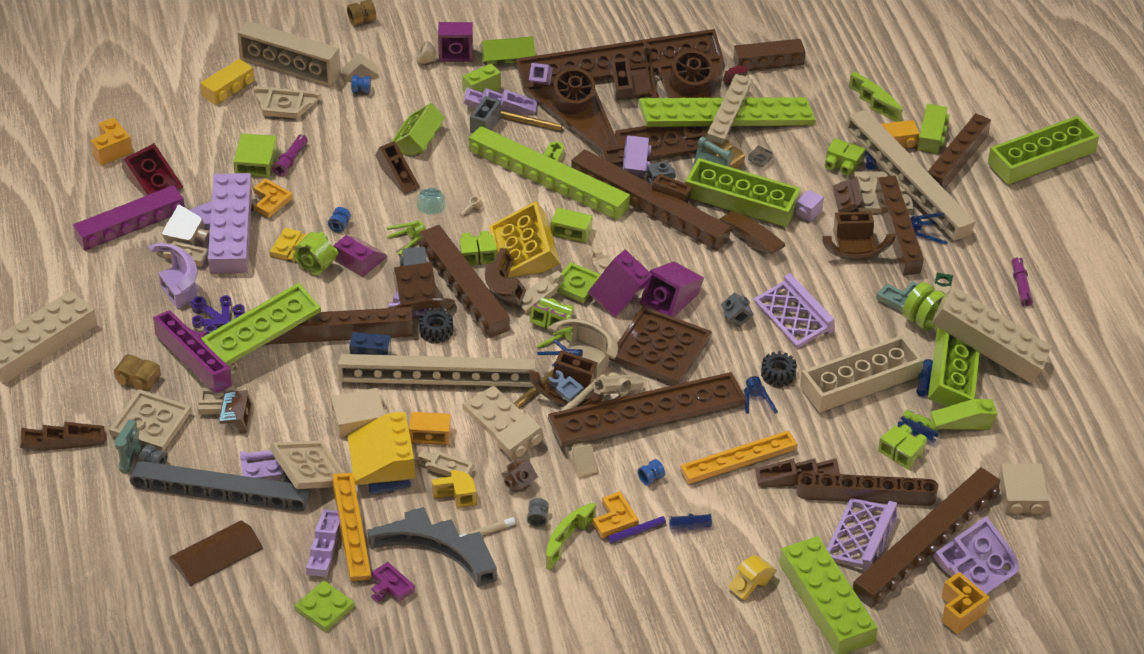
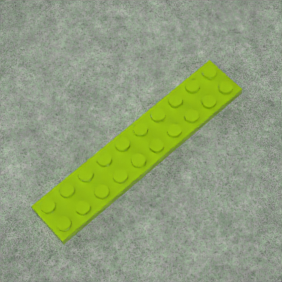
[638,97,816,127]

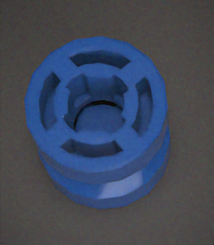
[351,75,371,94]
[327,207,351,233]
[637,459,666,486]

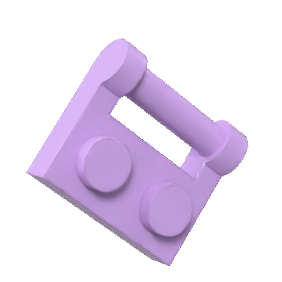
[240,450,284,480]

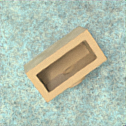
[495,413,544,461]

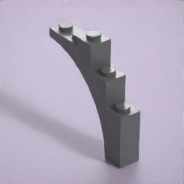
[367,507,497,587]

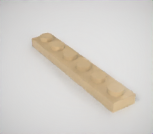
[706,74,752,144]

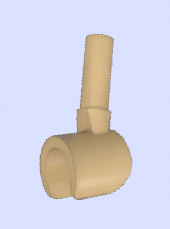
[460,196,483,217]

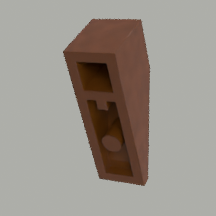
[375,141,420,194]

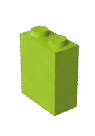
[233,133,278,178]

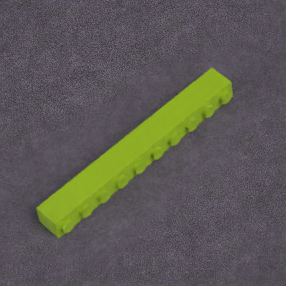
[469,126,630,220]

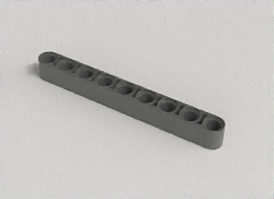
[129,461,311,512]

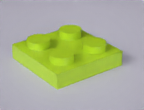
[556,262,601,303]
[294,580,355,633]

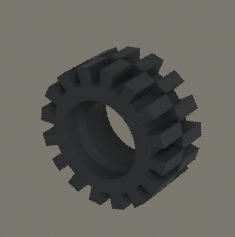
[419,308,454,343]
[761,351,797,387]

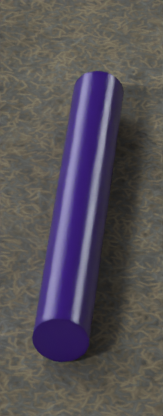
[607,516,666,544]

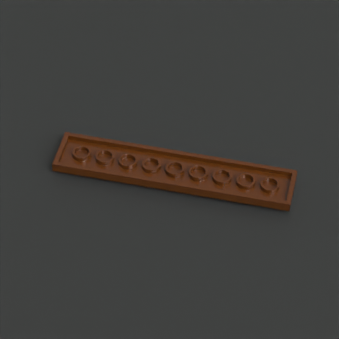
[548,372,747,447]

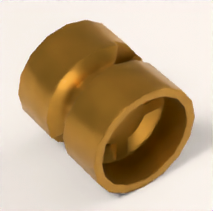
[347,0,377,26]

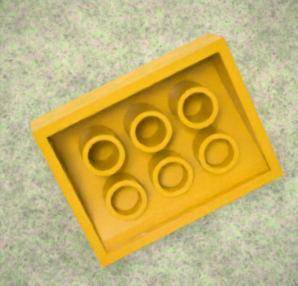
[489,201,560,278]
[347,412,415,485]

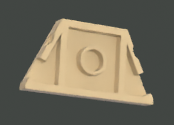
[254,86,321,119]

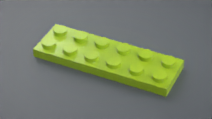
[201,283,321,365]

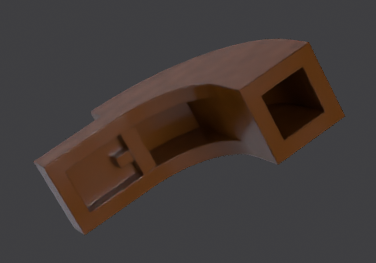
[485,248,526,305]

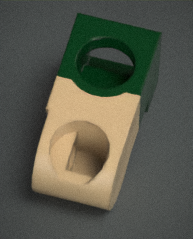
[934,273,953,294]

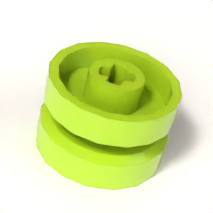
[902,282,946,331]

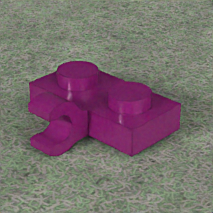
[371,562,415,602]

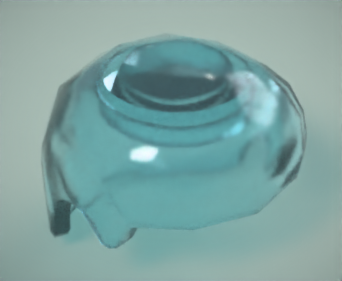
[417,188,445,214]

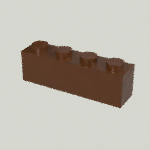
[733,39,806,71]

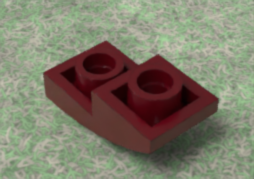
[723,66,747,83]

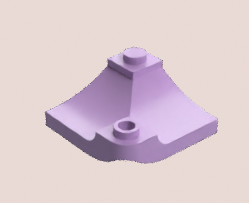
[933,516,1019,594]

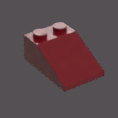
[121,143,183,196]

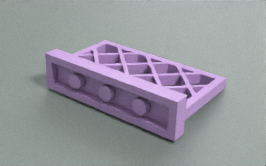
[754,273,835,349]
[827,498,898,572]

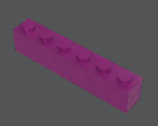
[73,185,185,251]
[153,310,232,394]

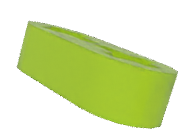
[543,141,564,162]

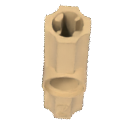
[592,372,644,396]

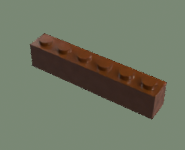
[927,113,991,190]
[875,175,924,276]

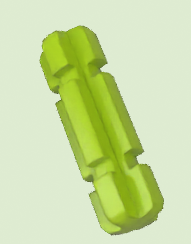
[902,410,940,434]

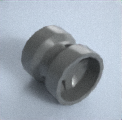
[139,445,168,464]
[527,498,549,527]

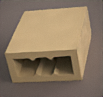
[331,388,388,438]
[999,464,1049,514]

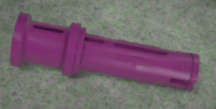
[272,134,308,177]

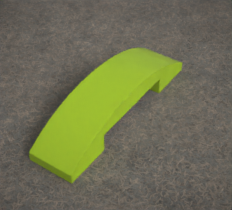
[546,503,596,570]

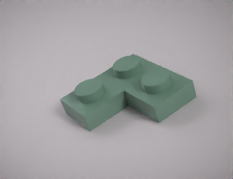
[876,281,918,312]

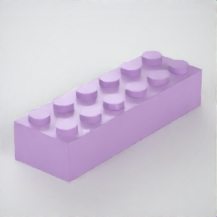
[208,173,252,273]

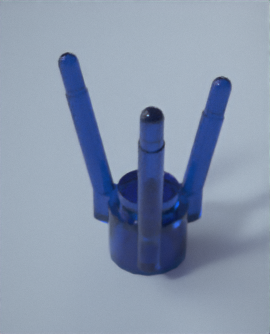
[910,212,948,244]
[743,376,778,414]

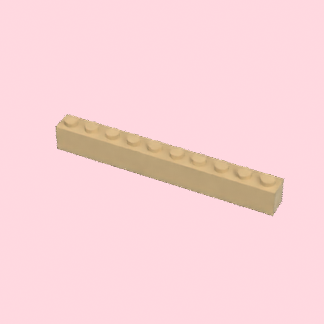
[845,109,976,241]
[338,354,536,387]

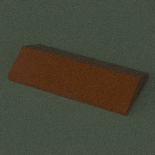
[169,520,263,586]

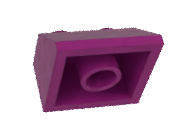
[334,235,387,277]

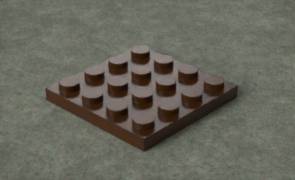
[609,306,712,385]

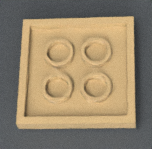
[854,171,913,214]
[109,389,192,451]
[269,441,344,489]

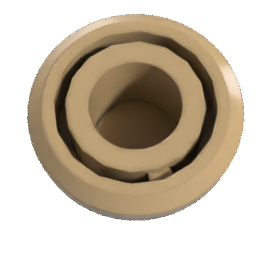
[416,41,438,64]

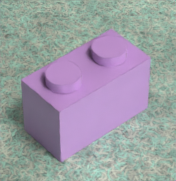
[623,135,651,178]

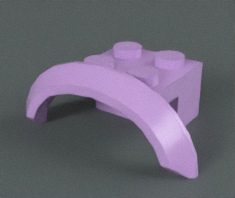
[148,243,198,309]

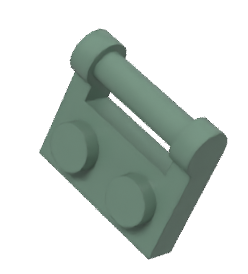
[693,136,733,167]
[115,419,141,473]

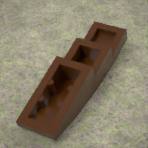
[719,211,785,254]
[20,421,105,449]
[755,458,840,487]

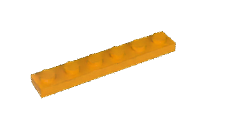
[680,430,798,484]
[332,473,371,581]

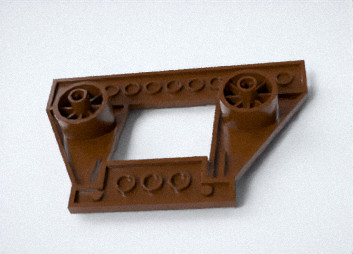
[515,29,723,166]

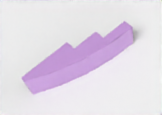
[463,88,537,114]
[306,509,340,577]

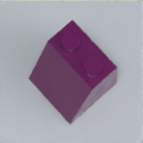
[587,249,653,318]
[640,261,704,317]

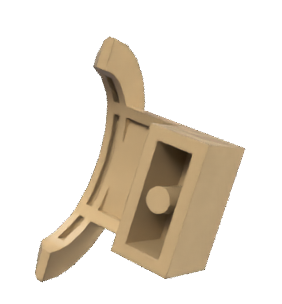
[548,319,618,379]

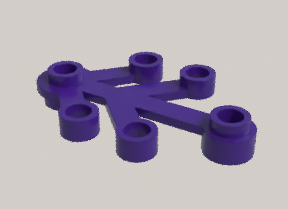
[191,295,245,334]

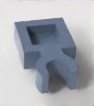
[549,370,584,403]

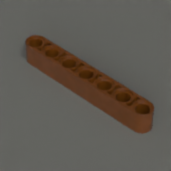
[796,472,939,506]

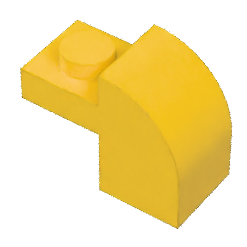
[432,470,477,508]
[727,555,777,600]

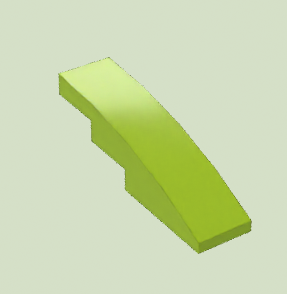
[849,71,903,122]

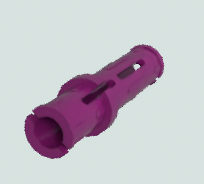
[1011,257,1033,306]

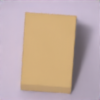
[342,53,379,82]

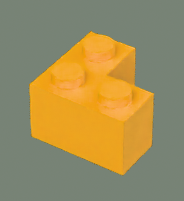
[90,117,133,166]
[941,572,990,634]

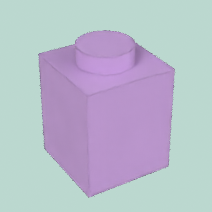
[529,63,553,86]
[795,190,824,222]

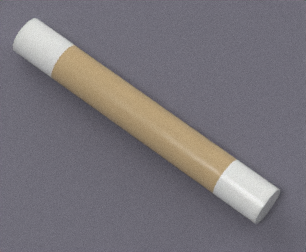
[459,517,516,537]

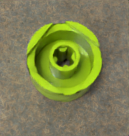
[293,232,338,276]

